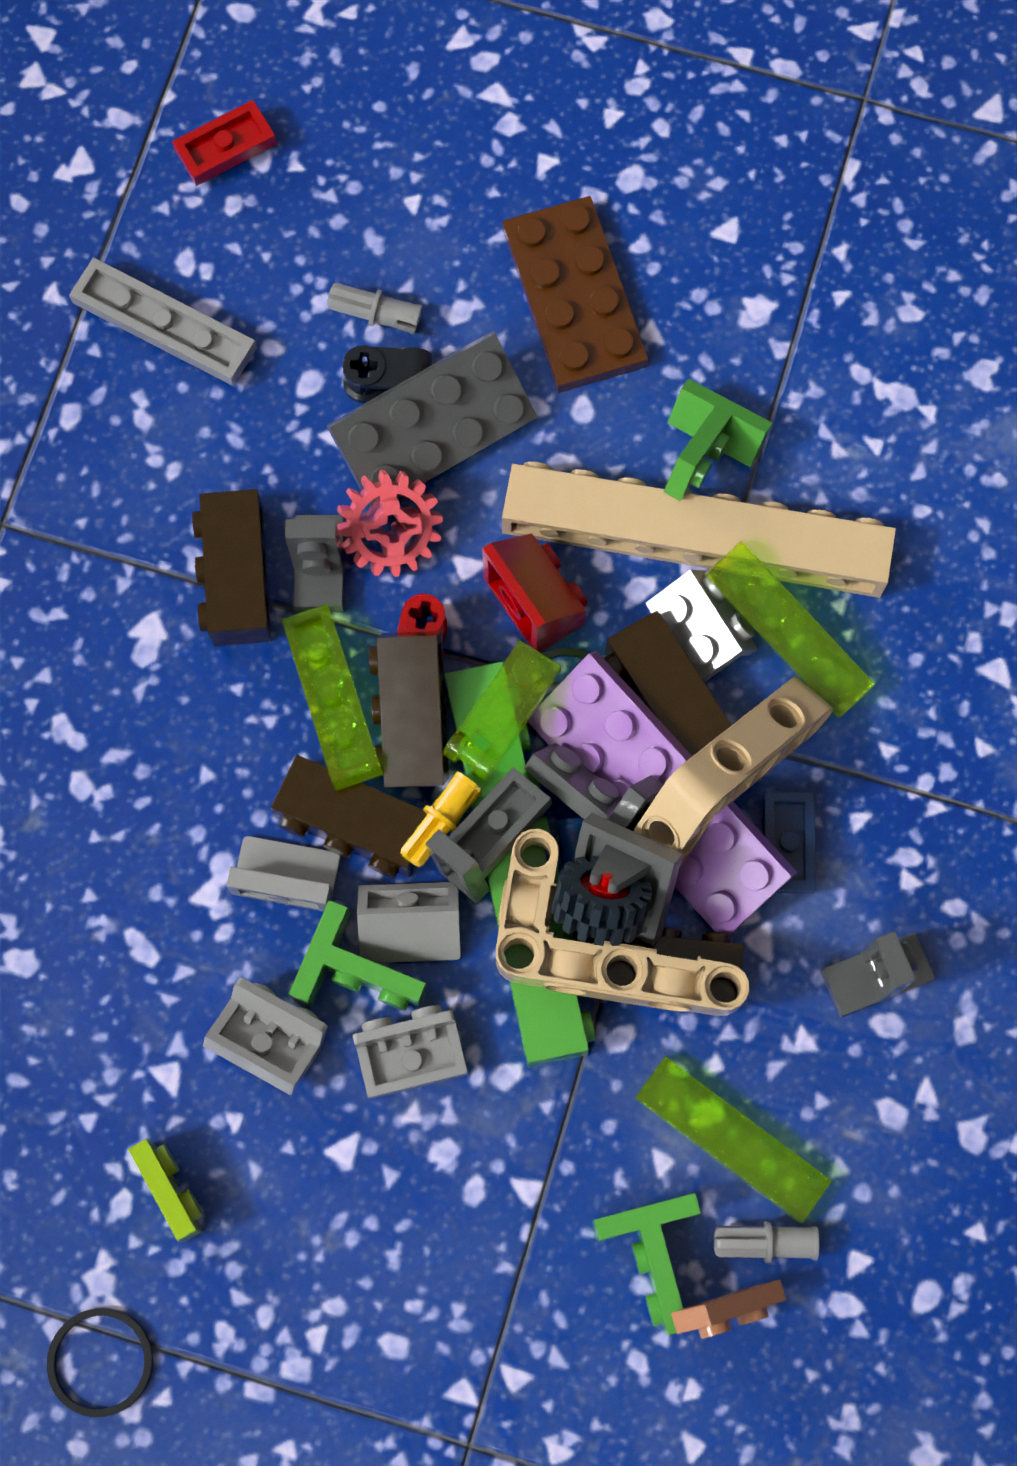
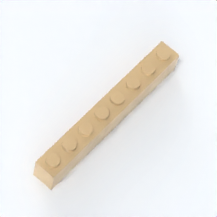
[502,462,896,598]

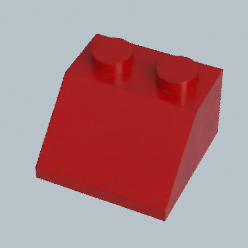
[482,533,588,656]

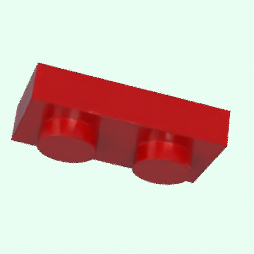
[172,100,277,186]

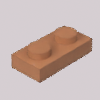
[671,1279,786,1339]

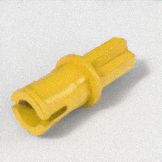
[400,772,483,867]

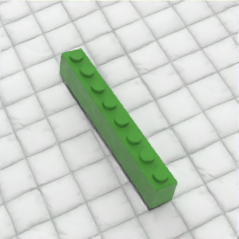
[445,662,596,1068]

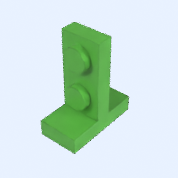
[664,379,772,502]
[289,900,428,1011]
[592,1193,701,1335]

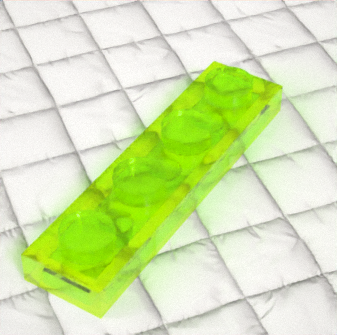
[704,541,875,718]
[282,604,383,791]
[634,1056,832,1224]

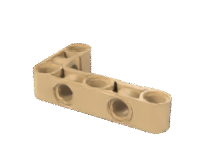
[633,676,834,867]
[496,829,749,1016]

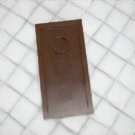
[502,196,648,393]

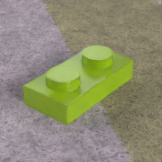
[128,1139,204,1242]

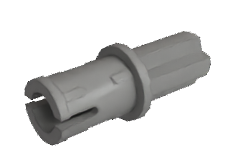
[327,283,423,335]
[714,1221,819,1263]

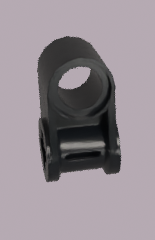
[342,345,434,403]

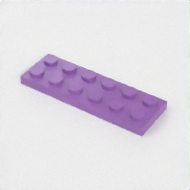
[526,651,798,935]

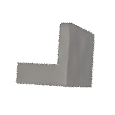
[226,836,341,911]
[357,882,461,963]

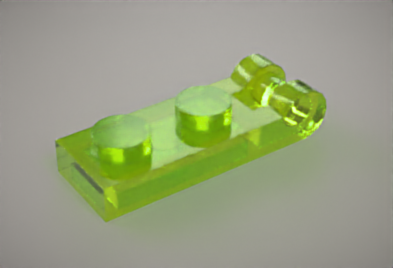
[442,640,561,781]

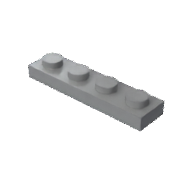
[69,257,257,386]

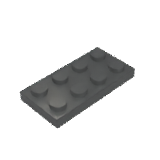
[326,332,538,507]

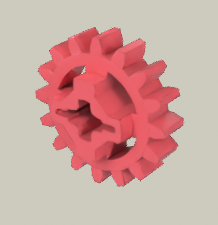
[337,470,443,577]

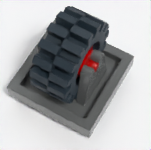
[552,813,683,946]

